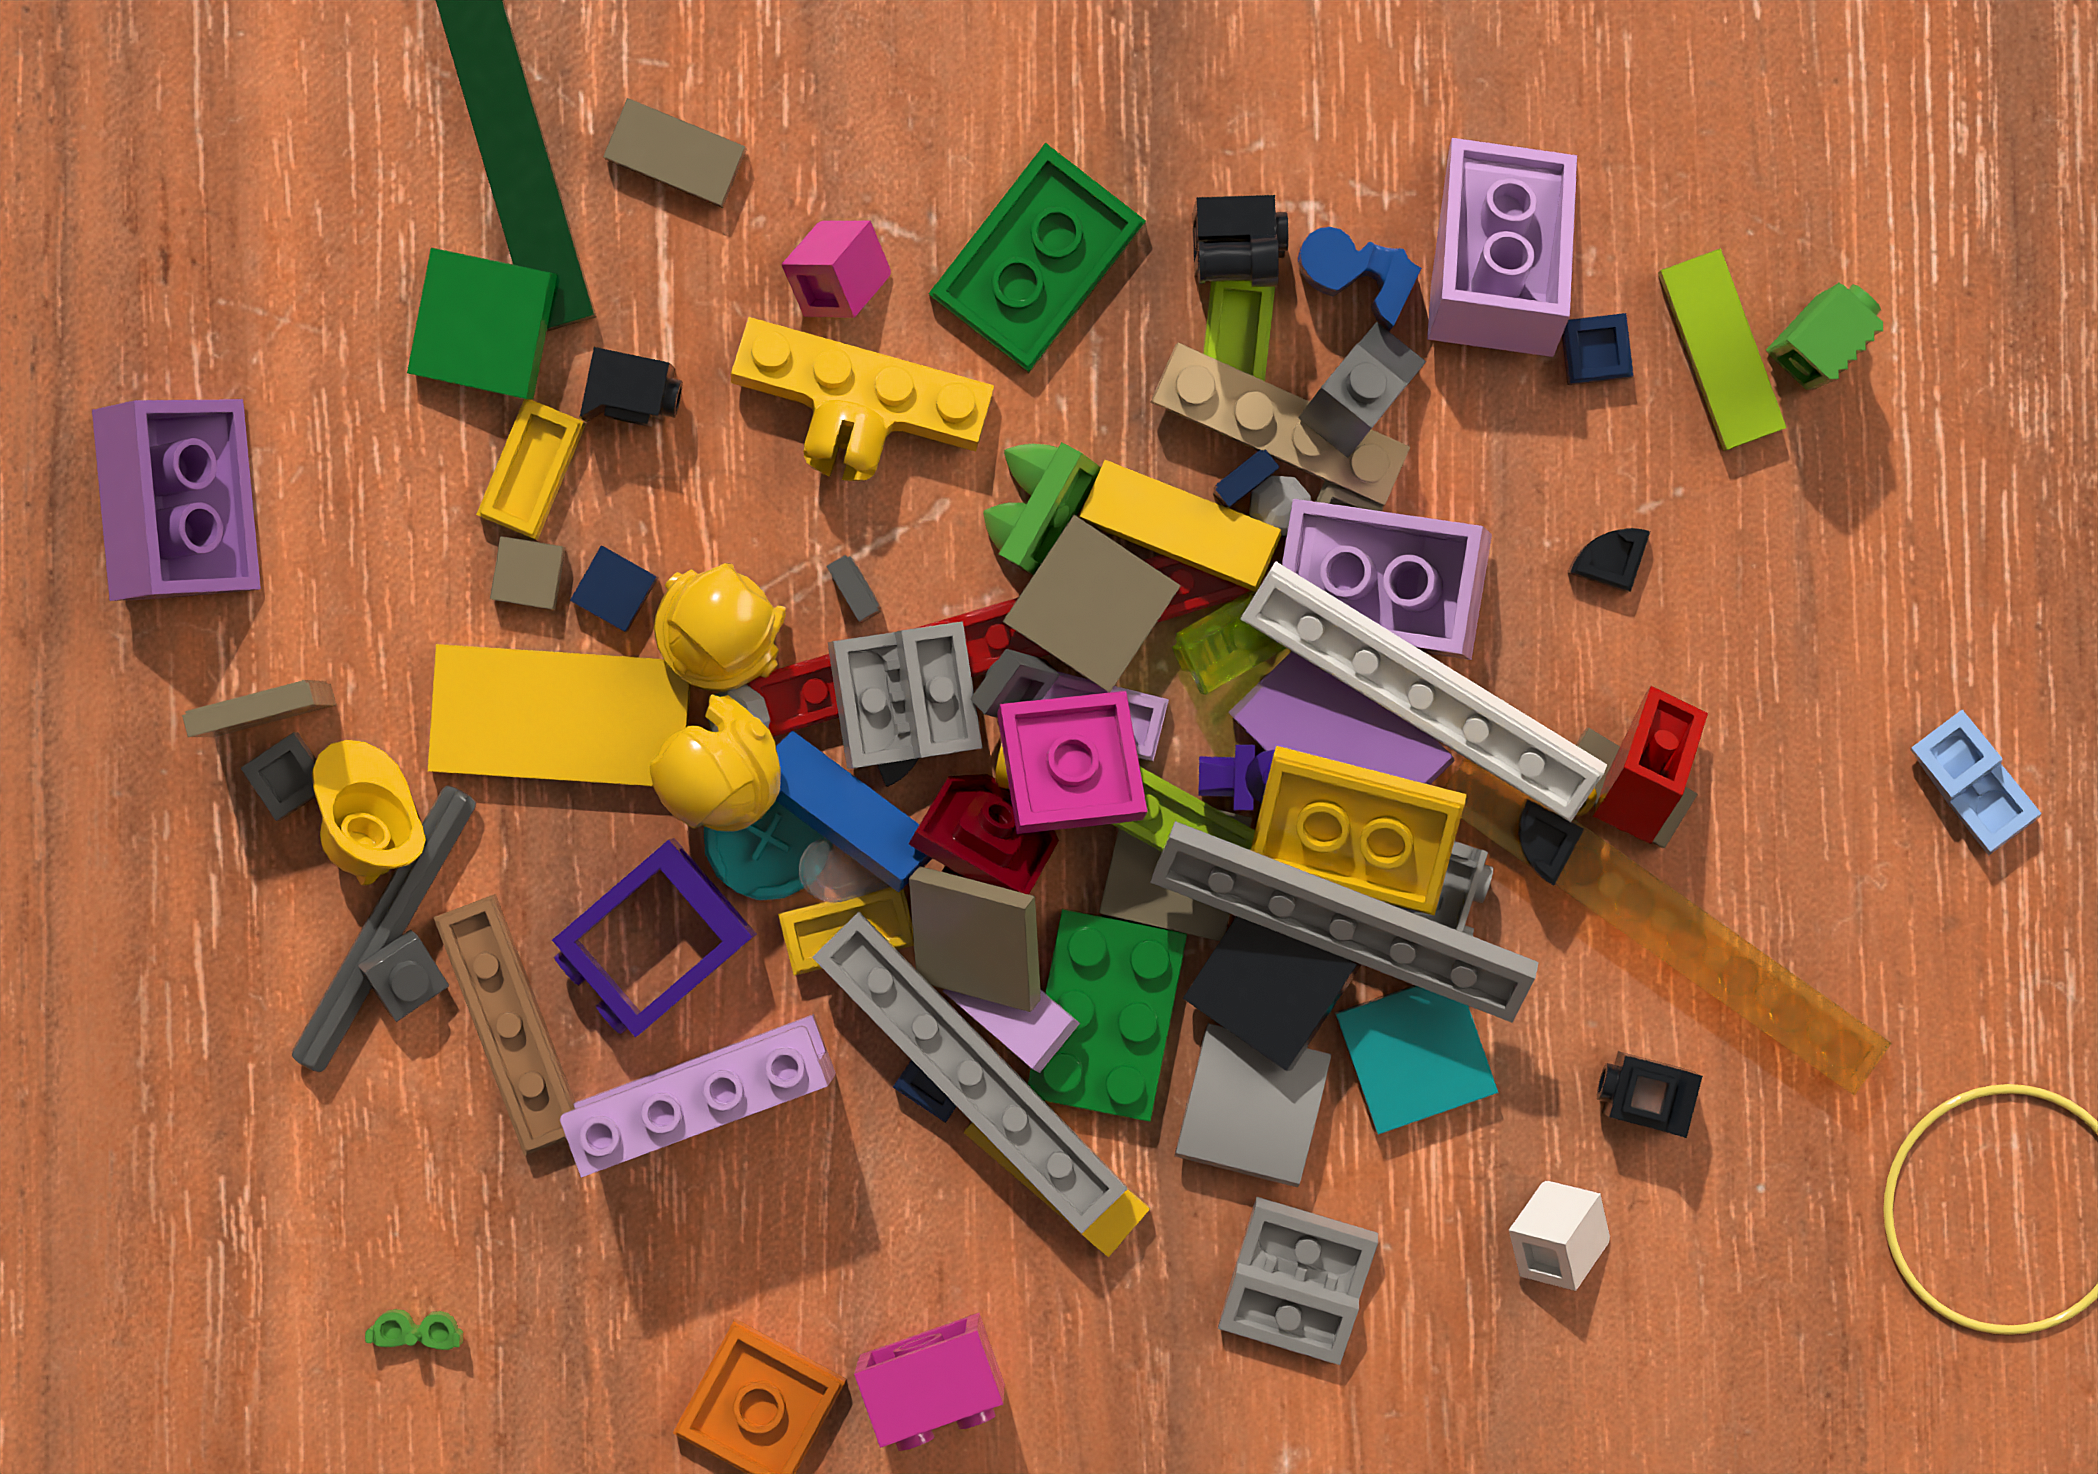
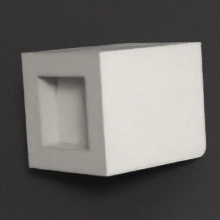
[1509,1181,1610,1291]

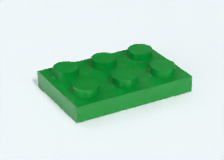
[1028,908,1187,1122]

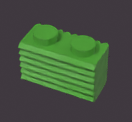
[1766,283,1883,390]

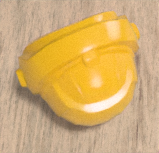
[654,563,786,692]
[650,694,781,831]

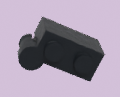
[1192,195,1289,287]

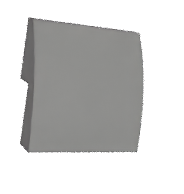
[828,621,982,769]
[1174,1023,1331,1187]
[1218,1197,1378,1365]

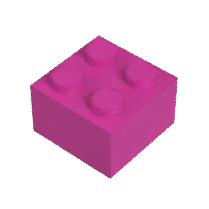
[854,1313,1005,1451]

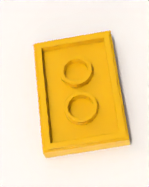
[1251,746,1467,916]

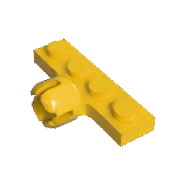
[731,317,994,482]

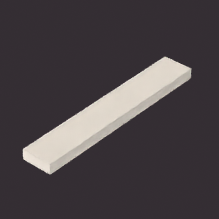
[1240,562,1607,822]

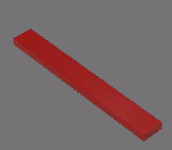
[747,555,1252,737]

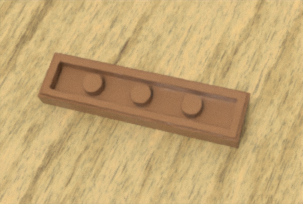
[433,894,575,1156]

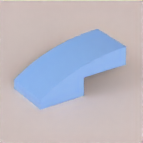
[1911,710,2042,856]

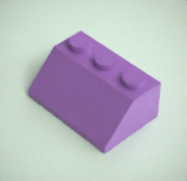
[92,399,261,601]

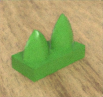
[983,442,1101,576]

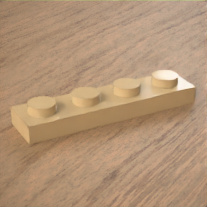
[1150,343,1410,505]

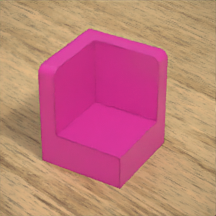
[781,221,891,318]

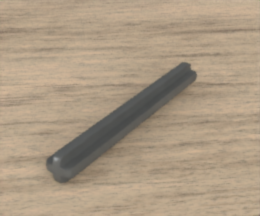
[292,786,476,1072]

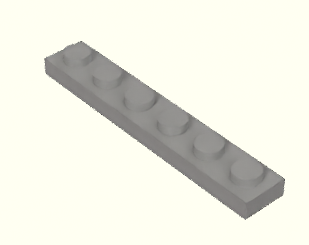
[1150,821,1539,1023]
[812,912,1127,1234]

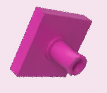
[997,691,1147,834]

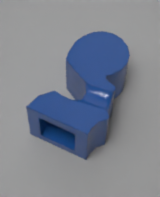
[1297,227,1422,332]

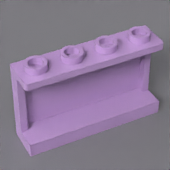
[560,1014,836,1177]

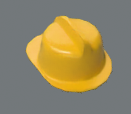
[312,740,426,885]

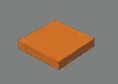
[673,1318,846,1474]

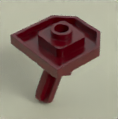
[909,774,1059,895]

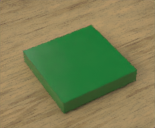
[407,248,558,399]

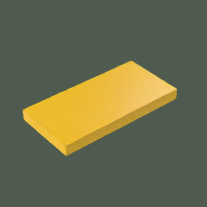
[428,644,691,786]

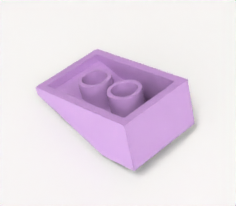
[1427,138,1577,357]
[1282,499,1492,660]

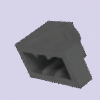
[1298,322,1426,458]

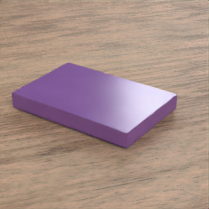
[1229,651,1455,785]

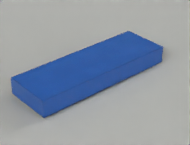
[776,731,933,892]

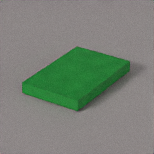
[928,142,1146,373]

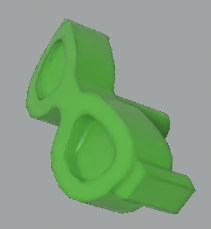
[365,1309,463,1350]

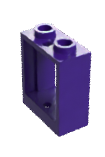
[552,838,757,1038]

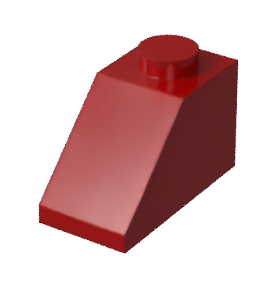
[1593,686,1708,844]

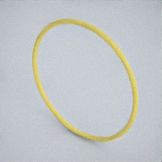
[1883,1084,2098,1335]

